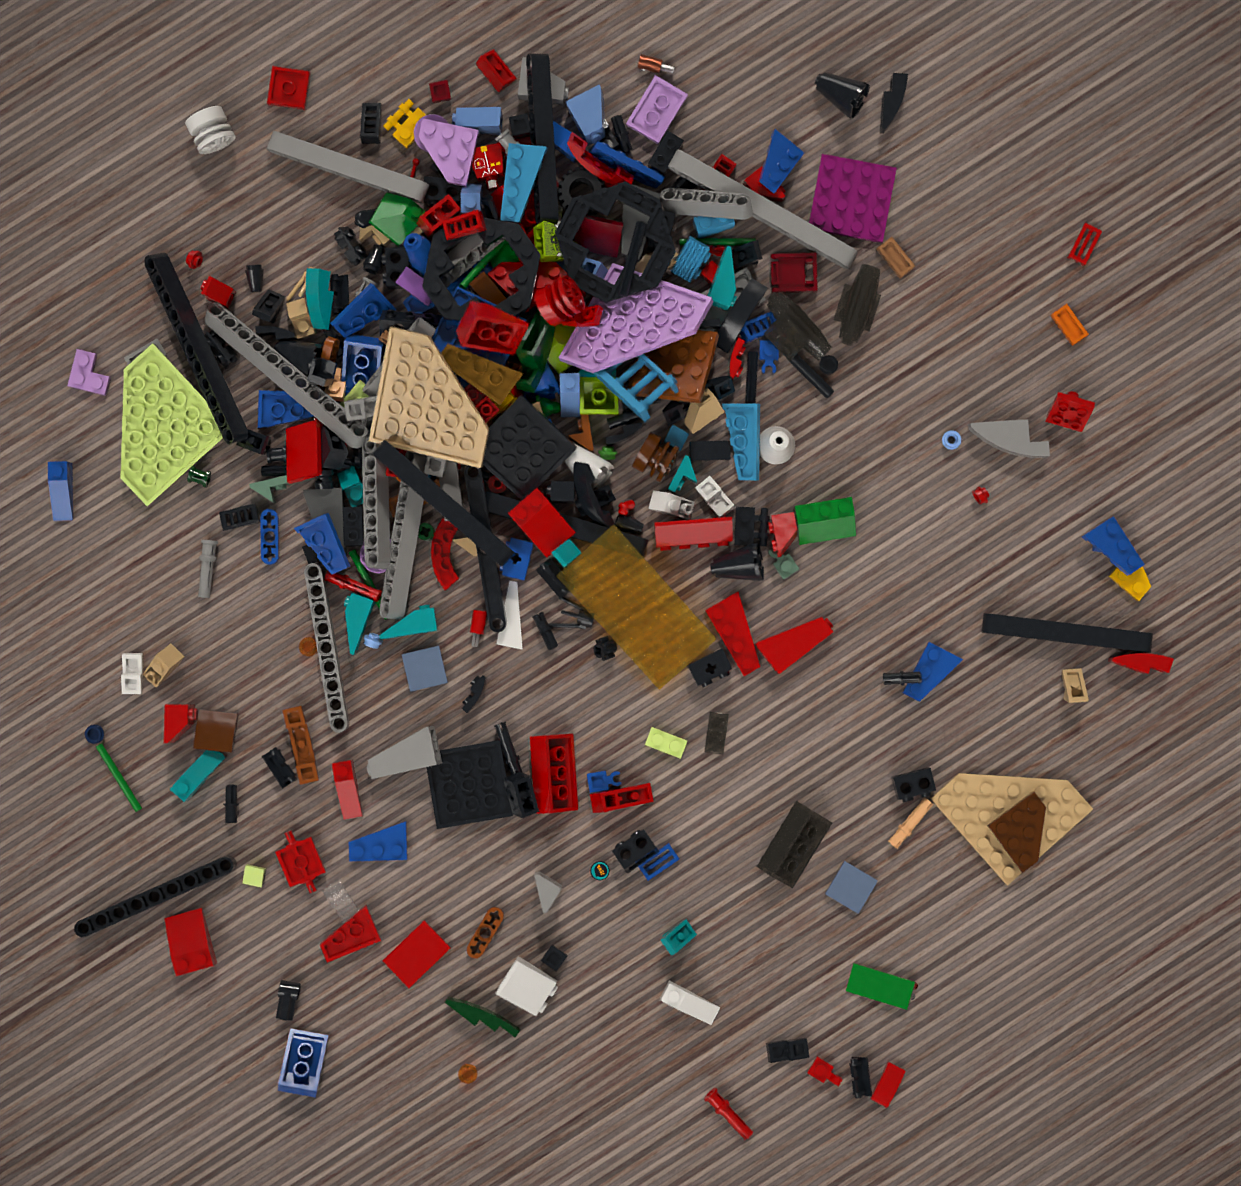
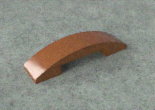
[282,706,319,785]

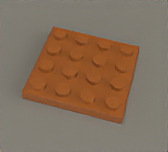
[627,330,719,403]

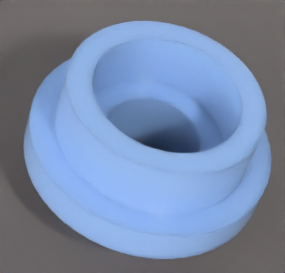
[942,430,961,450]
[364,633,383,649]

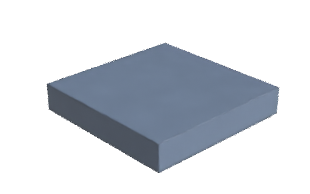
[401,646,448,692]
[825,861,878,914]

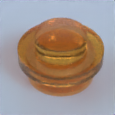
[299,637,317,656]
[458,1064,478,1084]

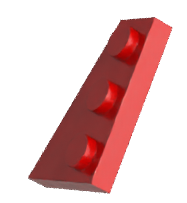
[320,904,381,963]

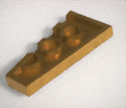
[441,344,523,405]

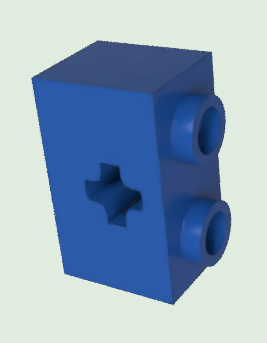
[499,538,534,581]

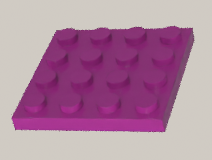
[809,154,897,243]

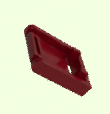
[770,253,818,293]

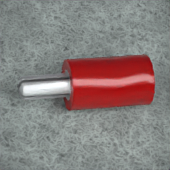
[470,610,487,647]

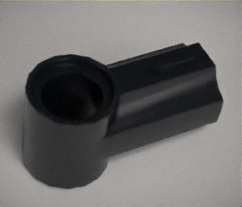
[276,980,301,1021]

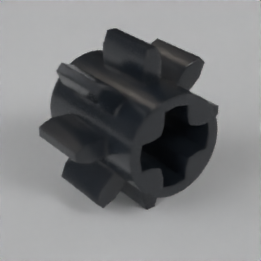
[593,636,617,661]

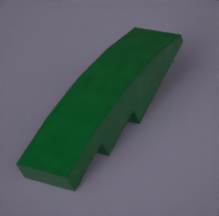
[444,997,520,1038]

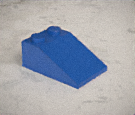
[341,334,386,396]
[278,1028,328,1098]

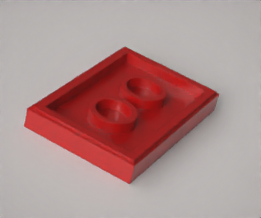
[286,419,322,484]
[382,920,451,988]

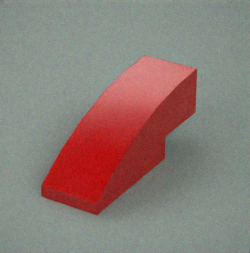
[1108,653,1174,674]

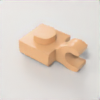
[324,368,346,402]

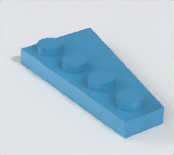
[500,143,548,223]
[722,404,760,481]

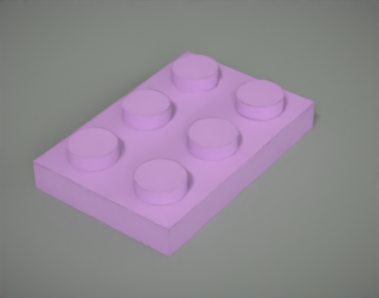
[626,75,688,145]

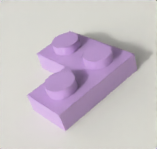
[67,349,111,396]

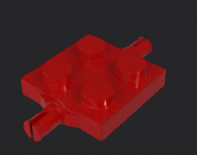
[275,830,326,894]

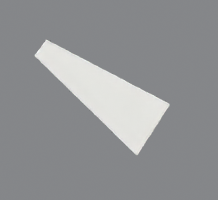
[497,581,523,650]

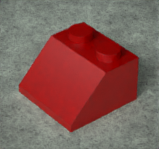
[164,704,198,743]

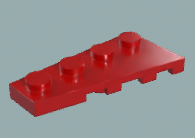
[705,591,760,676]

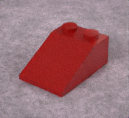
[456,301,529,355]
[508,488,576,558]
[164,908,217,977]

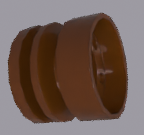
[632,432,679,482]

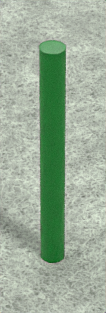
[679,238,756,246]
[459,240,506,290]
[349,550,387,620]
[96,743,142,812]

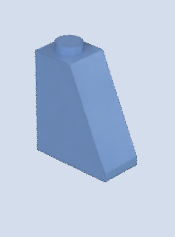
[566,85,605,146]
[452,107,503,135]
[461,183,483,215]
[560,373,580,417]

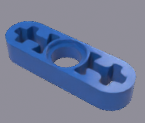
[260,509,280,565]

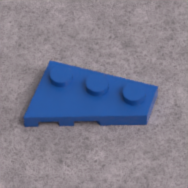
[759,129,804,193]
[330,283,396,338]
[1081,516,1145,576]
[349,821,408,861]

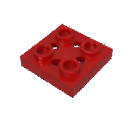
[1045,391,1095,432]

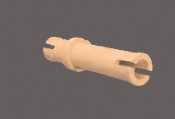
[888,797,934,849]

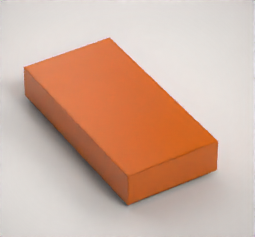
[1050,304,1089,346]

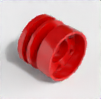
[535,275,585,326]

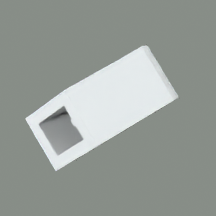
[648,490,695,520]

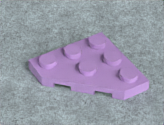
[418,119,479,187]

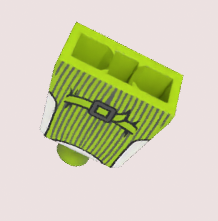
[533,221,578,262]

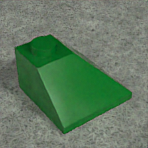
[369,192,425,246]

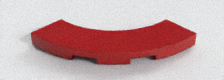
[431,517,460,591]

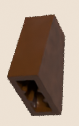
[469,271,507,305]

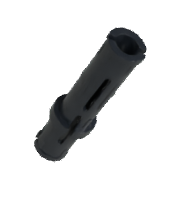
[494,721,523,775]

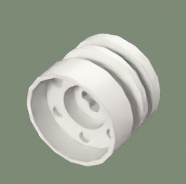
[185,106,236,154]

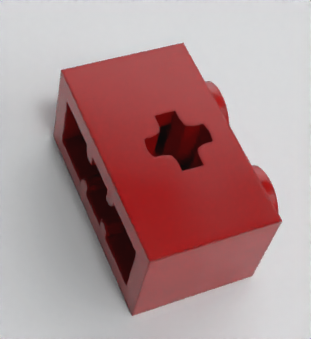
[416,194,461,238]

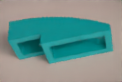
[306,268,334,330]

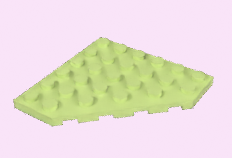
[120,343,223,506]

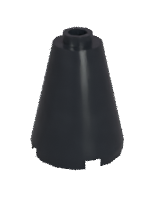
[815,72,870,118]
[274,340,324,377]
[710,543,764,581]

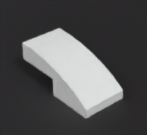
[695,476,736,518]
[121,653,143,694]

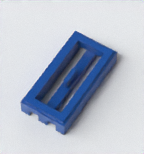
[638,843,679,881]

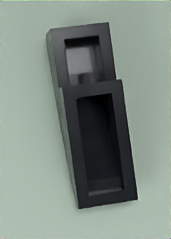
[880,73,908,134]

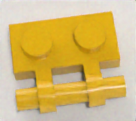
[383,99,426,149]

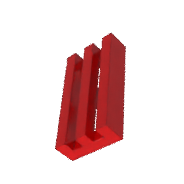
[1067,223,1102,266]

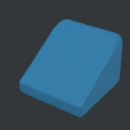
[664,424,689,451]

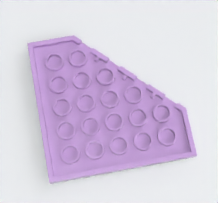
[559,263,714,373]

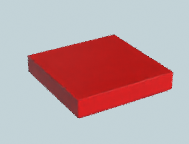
[267,66,311,110]

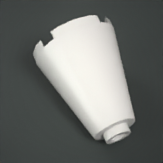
[760,426,795,465]
[565,443,614,489]

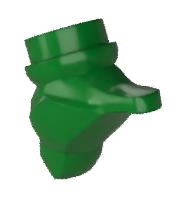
[531,395,561,417]

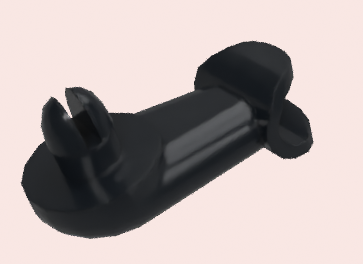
[354,208,377,228]

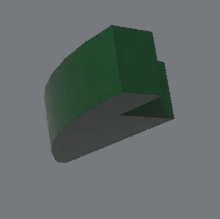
[515,309,556,393]

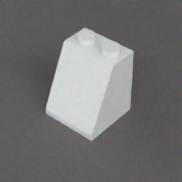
[496,956,558,1016]

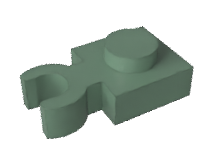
[768,549,799,580]

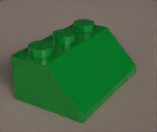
[793,497,856,545]

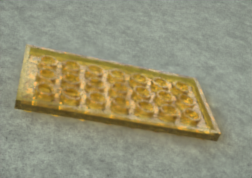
[557,524,717,690]

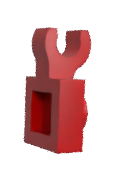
[807,1056,842,1087]

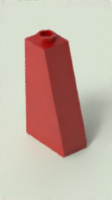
[754,617,834,675]

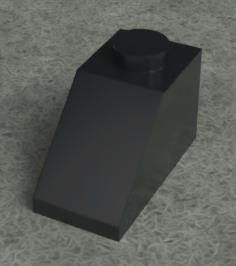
[321,424,348,470]

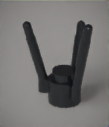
[548,597,595,630]

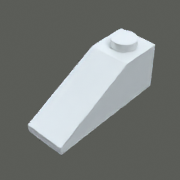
[660,980,720,1025]

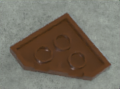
[987,791,1046,873]

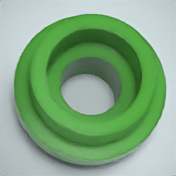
[598,446,617,459]

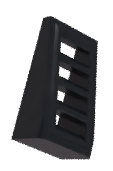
[360,103,382,144]
[219,503,260,531]

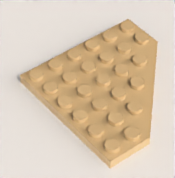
[369,327,490,468]
[930,773,1093,886]

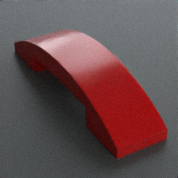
[567,132,634,185]

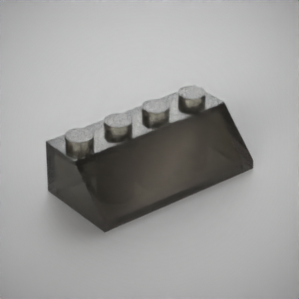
[756,801,832,888]

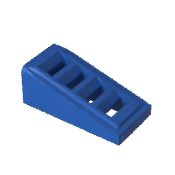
[740,310,782,344]

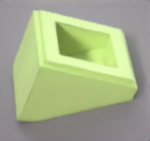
[243,864,266,887]

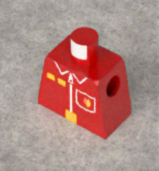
[471,142,504,190]

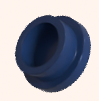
[85,725,104,744]

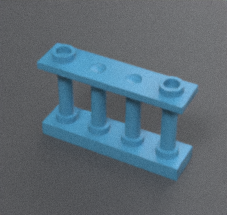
[594,354,679,422]

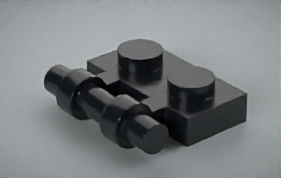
[734,507,770,546]

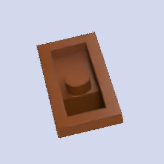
[568,414,594,453]

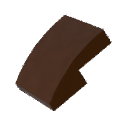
[193,709,238,753]

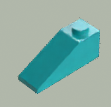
[707,246,737,310]
[344,593,375,655]
[379,605,439,639]
[170,750,226,802]

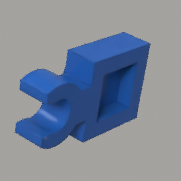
[759,340,779,374]
[587,770,622,793]

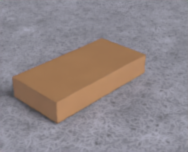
[876,237,915,279]

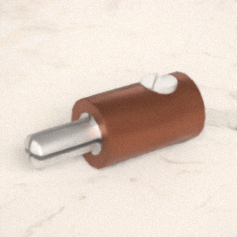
[637,54,674,74]

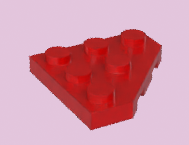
[488,262,568,313]

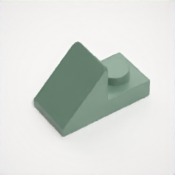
[249,475,290,503]

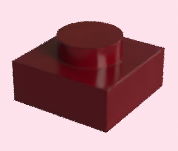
[429,80,452,104]

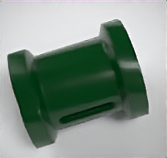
[187,466,211,488]
[418,523,435,541]

